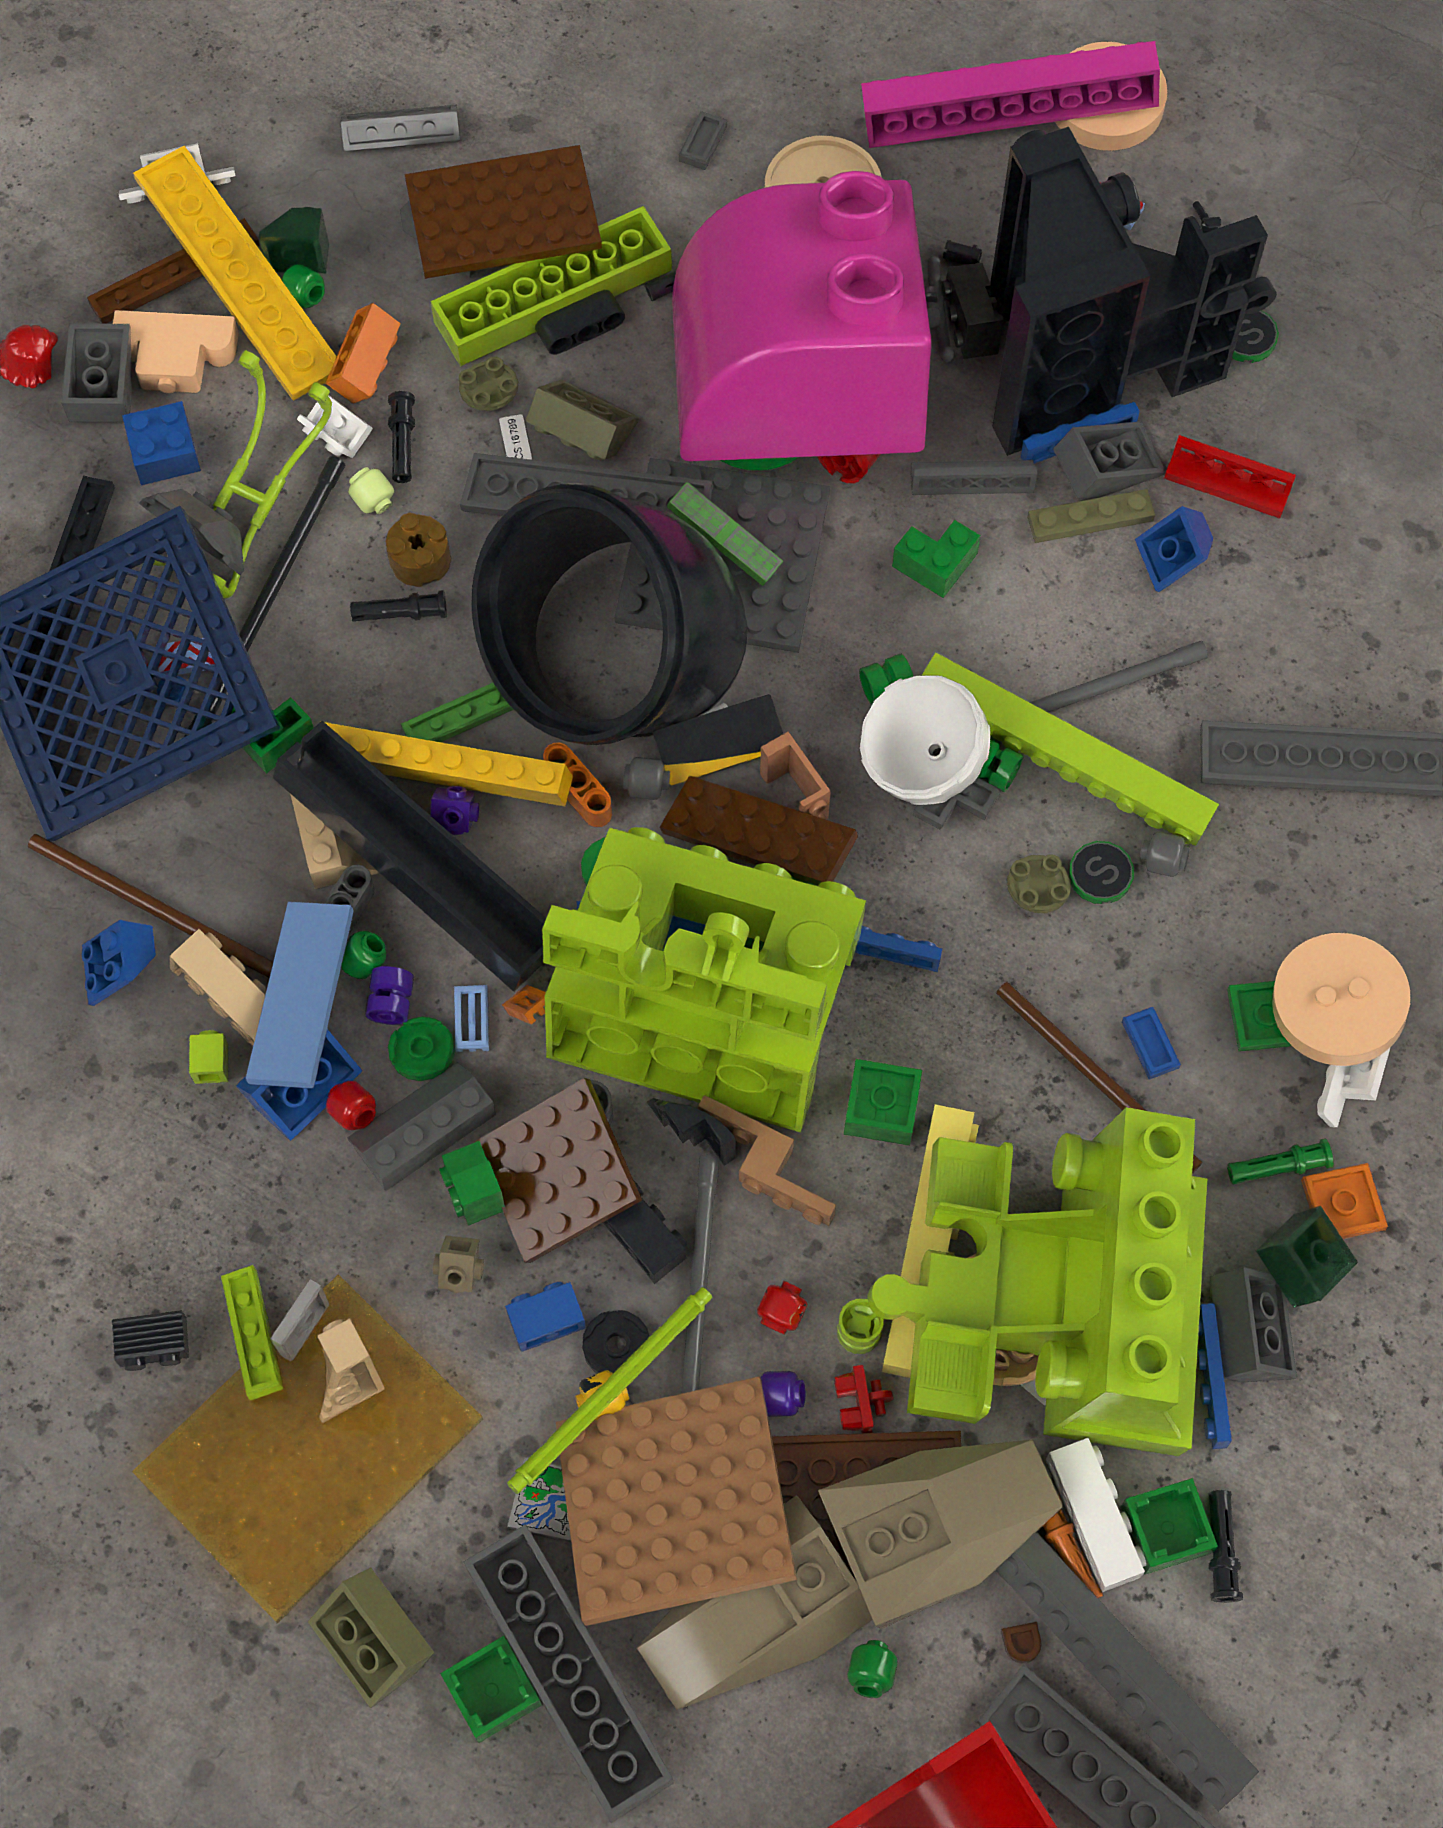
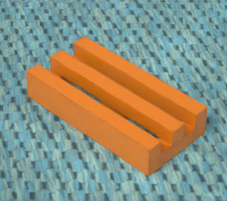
[502,985,546,1024]

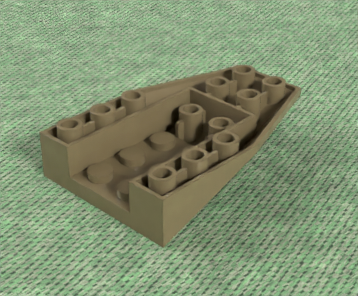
[818,1440,1063,1629]

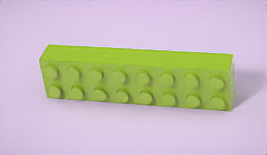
[430,206,672,367]

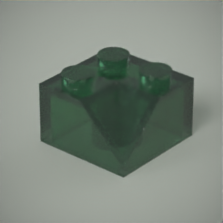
[259,207,329,274]
[1256,1206,1358,1308]

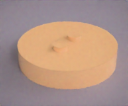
[1055,42,1167,151]
[1272,933,1410,1066]

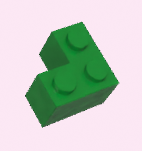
[892,520,981,598]
[231,697,314,774]
[439,1141,505,1226]

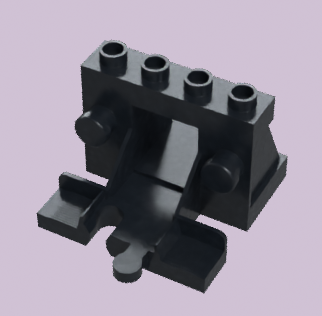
[989,127,1277,456]

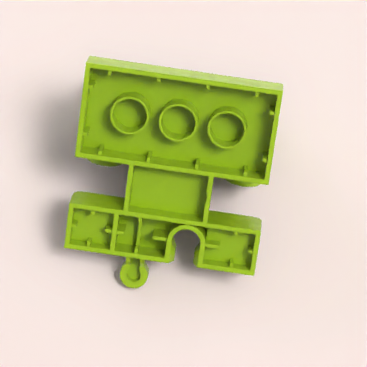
[542,827,866,1133]
[868,1107,1207,1456]

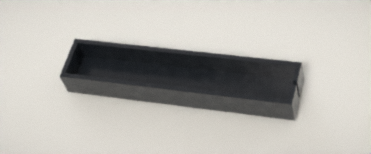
[273,721,546,992]

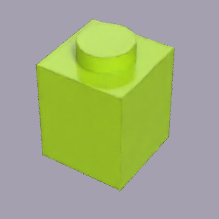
[189,1030,228,1084]

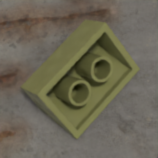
[526,379,639,461]
[308,1567,434,1708]

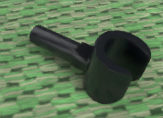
[1193,201,1221,233]

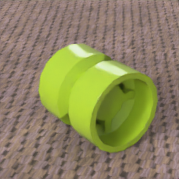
[837,1299,884,1354]

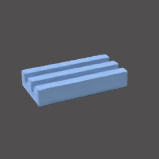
[454,985,489,1052]

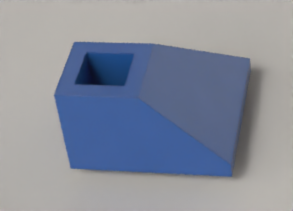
[82,920,156,1006]

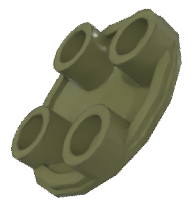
[459,357,519,411]
[1007,854,1071,913]

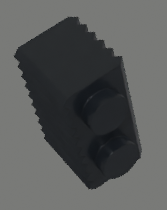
[112,1310,189,1371]

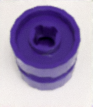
[365,966,414,1025]

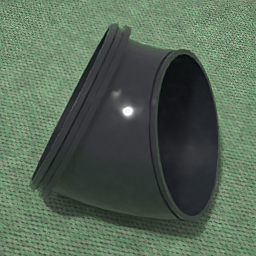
[471,483,747,745]

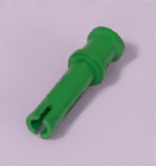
[1227,1138,1334,1185]

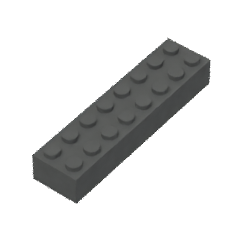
[463,1524,674,1823]

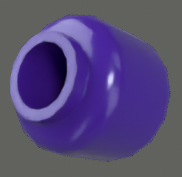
[760,1371,806,1417]

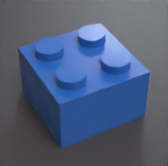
[122,401,201,485]

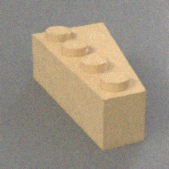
[170,929,267,1046]

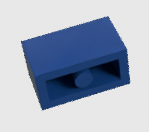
[505,1282,586,1352]

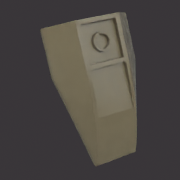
[637,1495,873,1710]

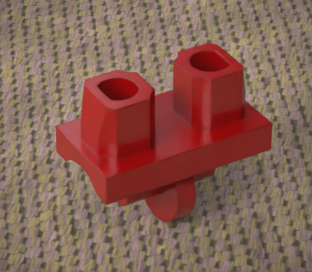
[834,1365,894,1433]

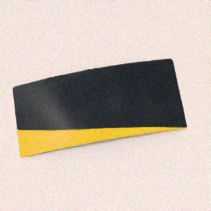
[653,694,783,785]

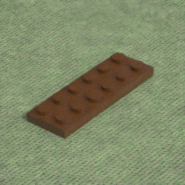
[660,775,858,886]

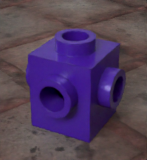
[431,786,480,835]

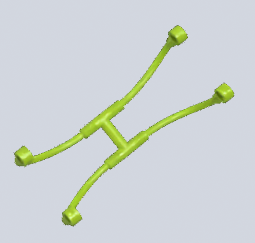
[153,350,332,599]

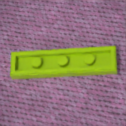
[221,1265,284,1401]

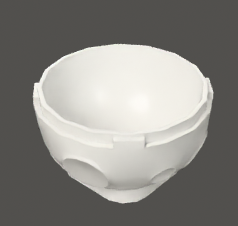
[860,676,990,805]

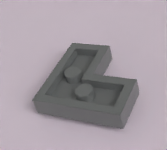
[913,777,1001,830]

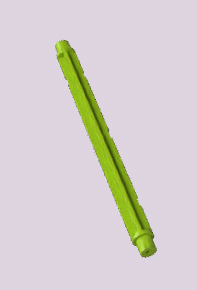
[507,1287,712,1494]

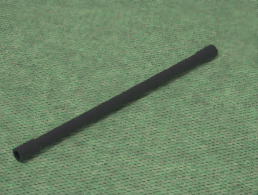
[183,456,346,738]

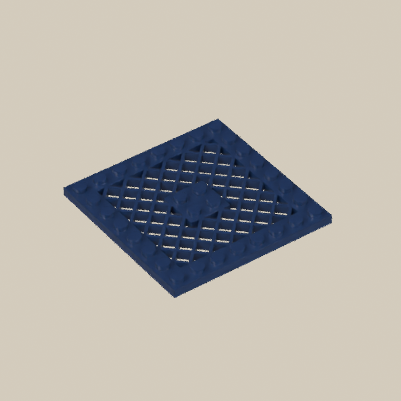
[0,506,281,842]

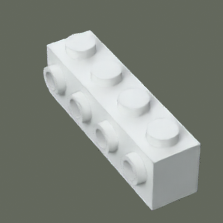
[1046,1438,1146,1592]

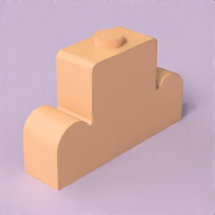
[113,310,239,393]

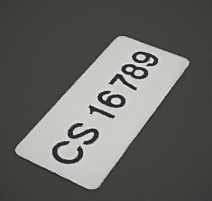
[499,414,532,460]

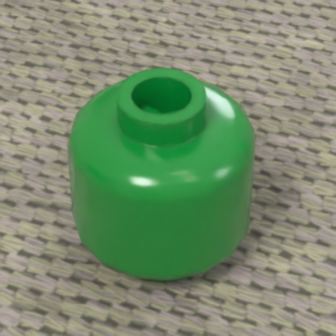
[281,264,325,309]
[341,931,387,979]
[847,1640,898,1698]

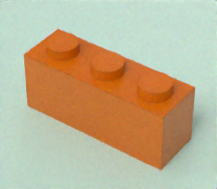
[325,303,401,404]

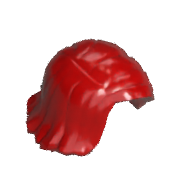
[0,325,58,389]

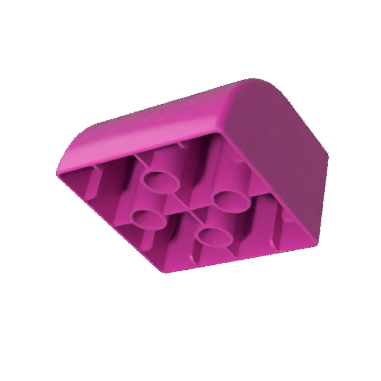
[672,171,931,461]

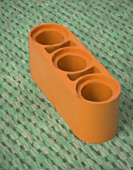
[543,742,612,827]

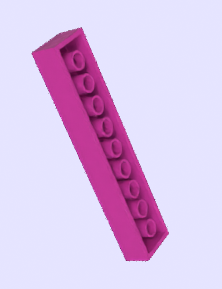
[861,41,1160,148]

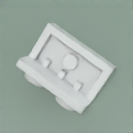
[297,395,373,458]

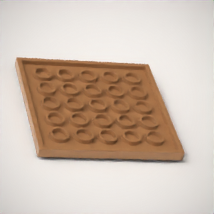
[556,1376,797,1626]

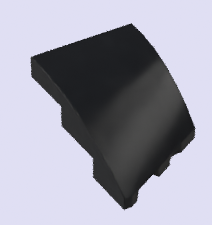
[647,1098,736,1166]

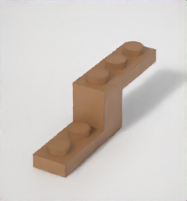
[698,1095,836,1226]

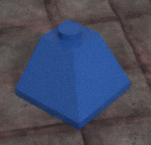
[1135,506,1214,592]

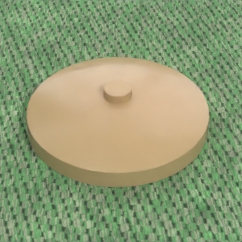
[765,136,882,188]

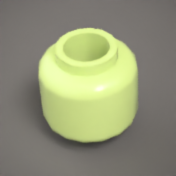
[348,467,394,514]

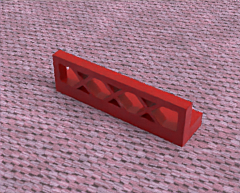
[1164,435,1296,518]

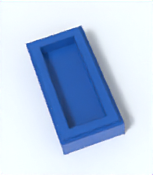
[1122,1007,1181,1080]

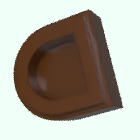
[1001,1622,1042,1663]

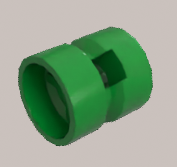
[859,653,914,705]
[978,738,1024,793]

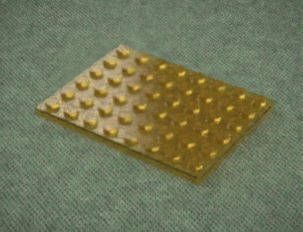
[132,1274,483,1624]

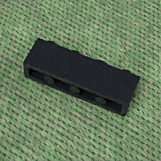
[603,1181,687,1284]

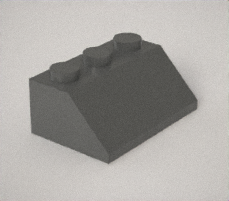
[1210,1267,1297,1382]

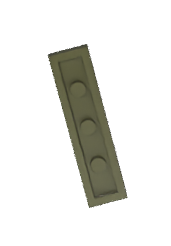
[1027,489,1155,543]

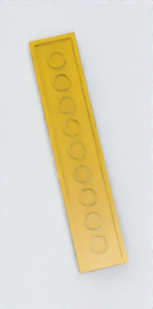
[133,146,337,401]

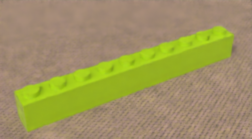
[922,652,1219,846]

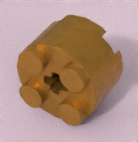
[386,512,451,587]

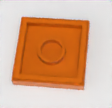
[1301,1163,1388,1244]

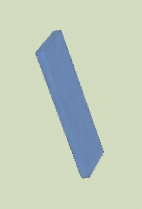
[246,902,354,1088]

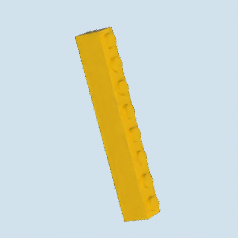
[320,721,573,807]

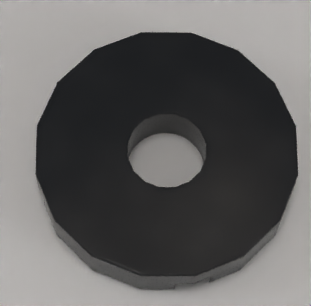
[582,1310,650,1373]

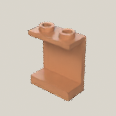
[760,732,831,820]

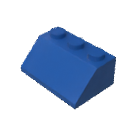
[236,1029,362,1141]

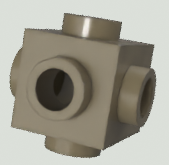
[433,1235,484,1293]

